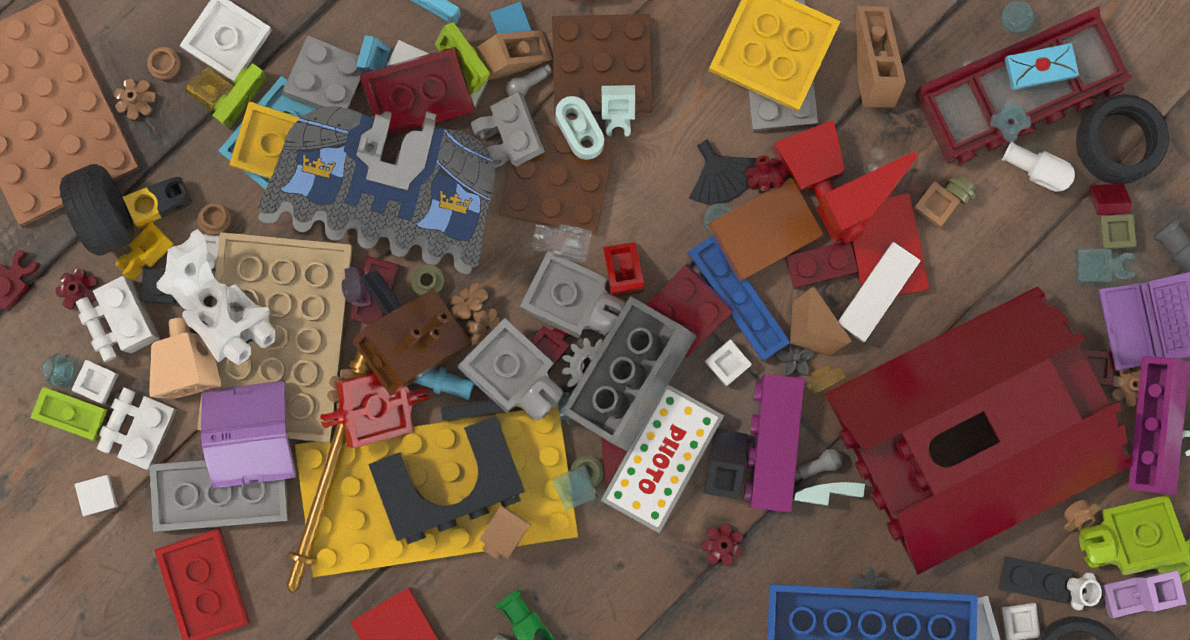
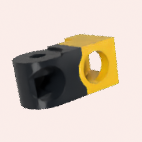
[123,177,192,230]

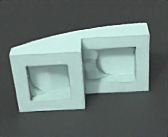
[793,482,865,505]

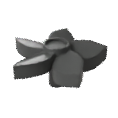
[774,343,814,376]
[849,566,890,589]

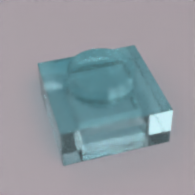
[552,465,598,511]

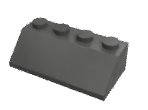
[561,296,696,451]

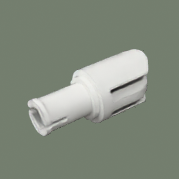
[1002,142,1075,192]

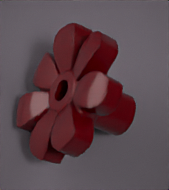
[745,155,788,191]
[56,269,98,310]
[701,523,744,566]

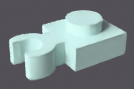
[602,85,635,137]

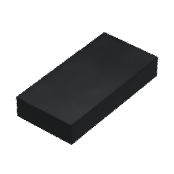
[441,400,510,422]

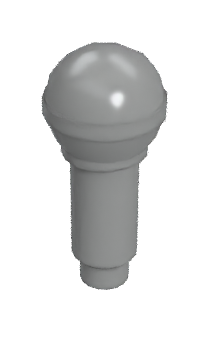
[506,64,552,96]
[795,449,843,480]

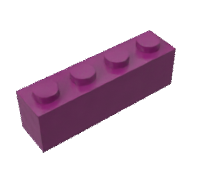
[1128,356,1190,495]
[743,374,805,512]

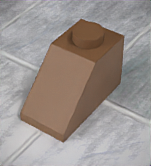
[474,30,553,80]
[479,505,531,560]

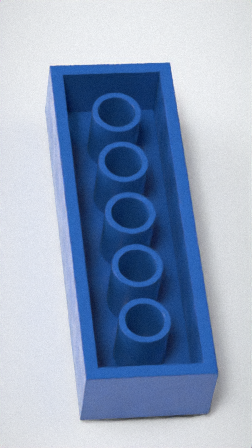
[767,584,978,640]

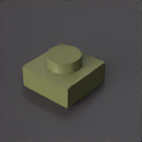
[1097,214,1137,250]

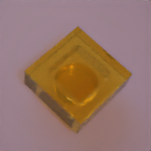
[185,67,233,111]
[806,365,846,396]

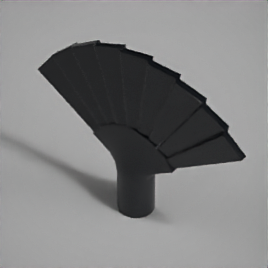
[689,139,757,204]

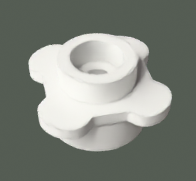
[1067,572,1102,610]

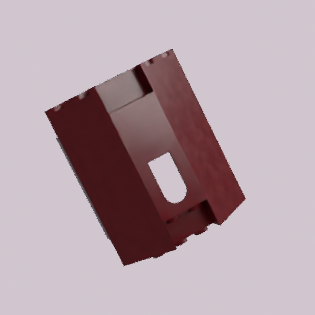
[824,286,1132,575]

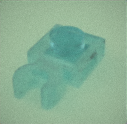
[1075,248,1135,283]

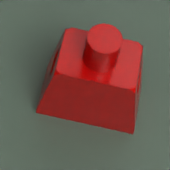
[772,120,845,202]

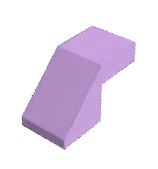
[1100,570,1187,618]

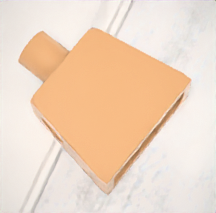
[149,318,221,400]

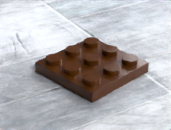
[552,14,652,115]
[499,122,616,236]

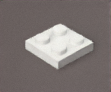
[179,0,272,82]

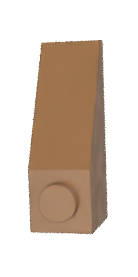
[856,6,906,107]

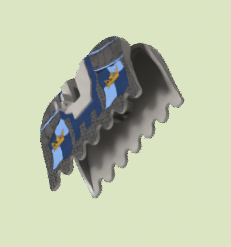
[257,106,495,275]

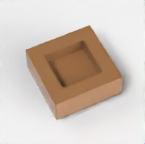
[913,181,961,228]

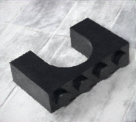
[368,415,526,545]

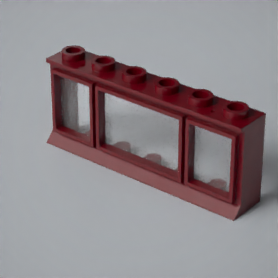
[914,6,1132,165]

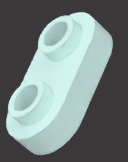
[555,96,604,160]

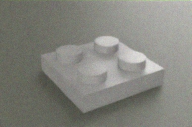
[282,36,364,109]

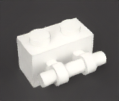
[76,276,161,362]

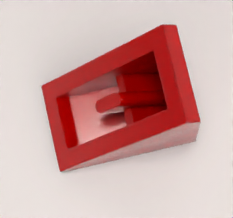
[603,242,644,297]

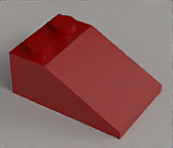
[816,151,917,244]

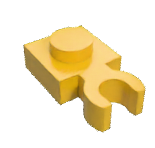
[115,222,174,281]

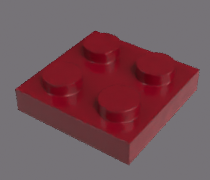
[646,264,734,358]

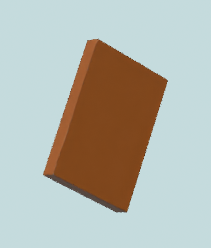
[707,178,824,282]

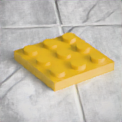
[708,0,841,112]

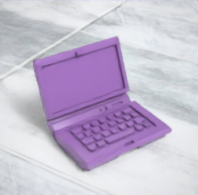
[1098,272,1190,370]
[201,380,296,488]

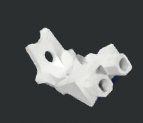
[157,229,275,365]

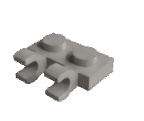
[471,92,545,168]

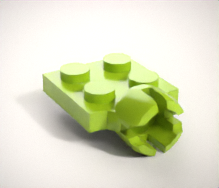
[1079,495,1190,576]

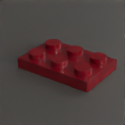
[360,47,475,136]

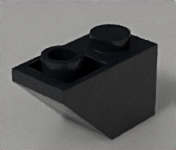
[703,428,748,500]

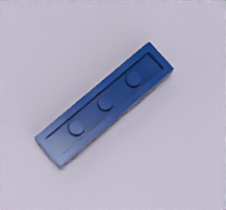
[687,235,790,362]

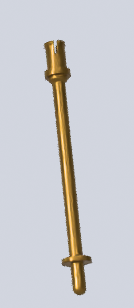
[286,351,373,593]

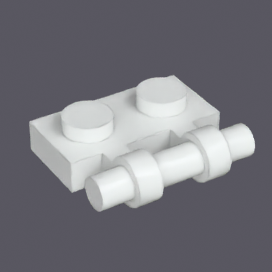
[96,387,177,470]

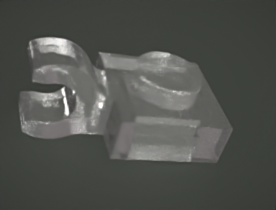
[531,224,593,263]

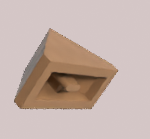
[790,287,852,356]

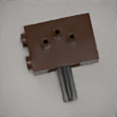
[352,270,472,396]

